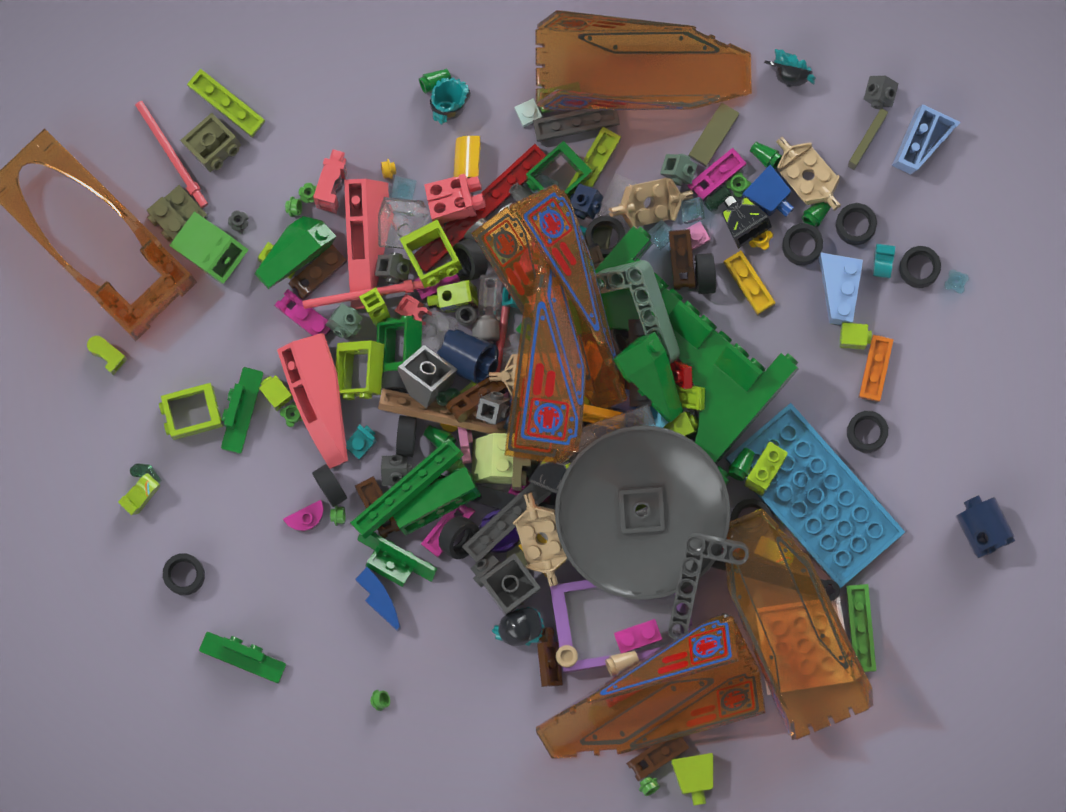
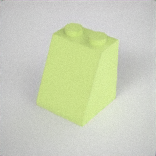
[471,433,515,484]

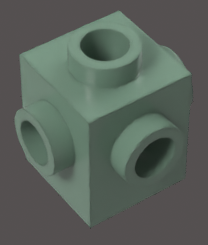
[660,154,698,186]
[325,303,363,339]

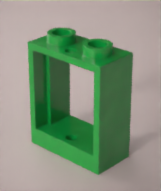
[526,141,592,209]
[376,316,422,374]

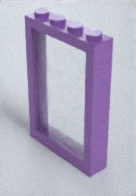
[550,580,695,673]

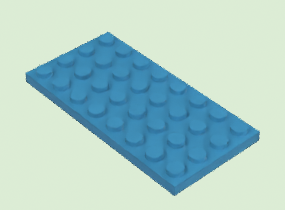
[726,403,905,589]

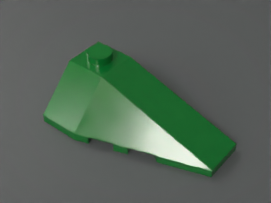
[255,216,336,290]
[613,332,683,423]

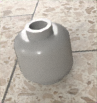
[472,315,500,344]

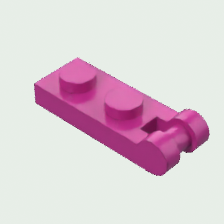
[688,148,746,202]
[274,289,331,337]
[421,505,476,558]

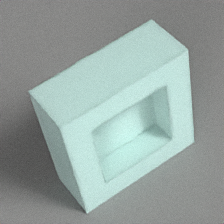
[514,98,542,128]

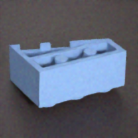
[892,104,961,175]
[819,253,863,325]

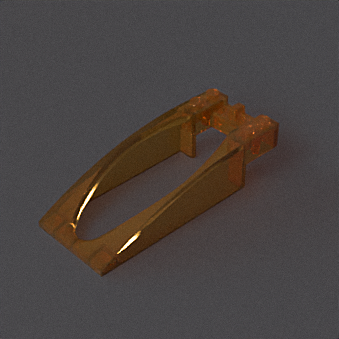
[0,128,197,341]

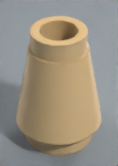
[605,651,639,676]

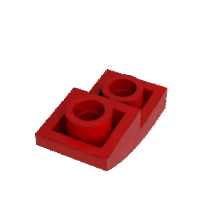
[670,361,692,389]

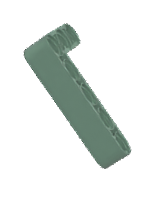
[589,260,680,364]

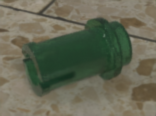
[704,186,732,212]
[436,388,461,406]

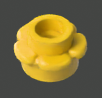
[381,159,396,179]

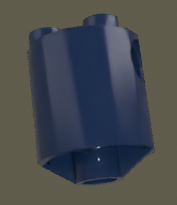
[436,329,499,384]
[956,495,1016,558]

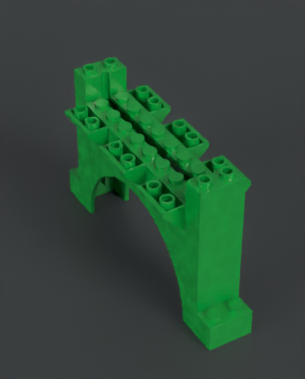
[516,226,799,486]

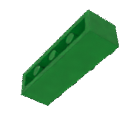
[393,467,481,536]

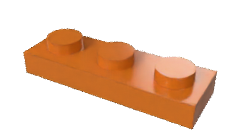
[858,335,894,402]

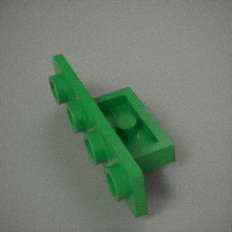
[221,367,264,454]
[357,532,437,587]
[199,632,286,683]

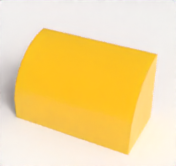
[453,136,481,178]

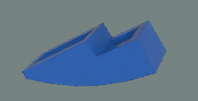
[355,567,401,631]

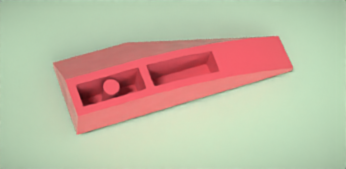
[344,179,390,310]
[277,333,348,469]

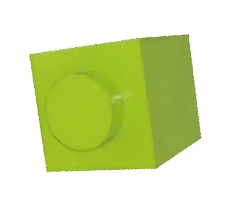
[839,323,872,349]
[259,375,293,411]

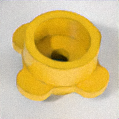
[749,231,773,250]

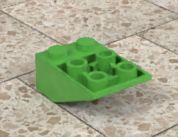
[169,211,248,284]

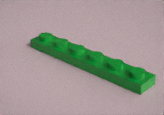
[350,439,464,539]

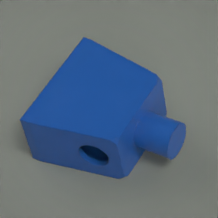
[742,165,794,217]

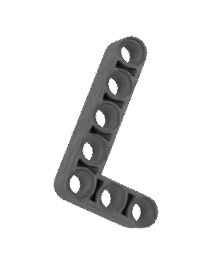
[668,533,749,641]

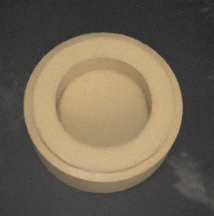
[556,645,578,668]

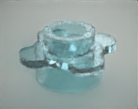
[944,269,969,294]

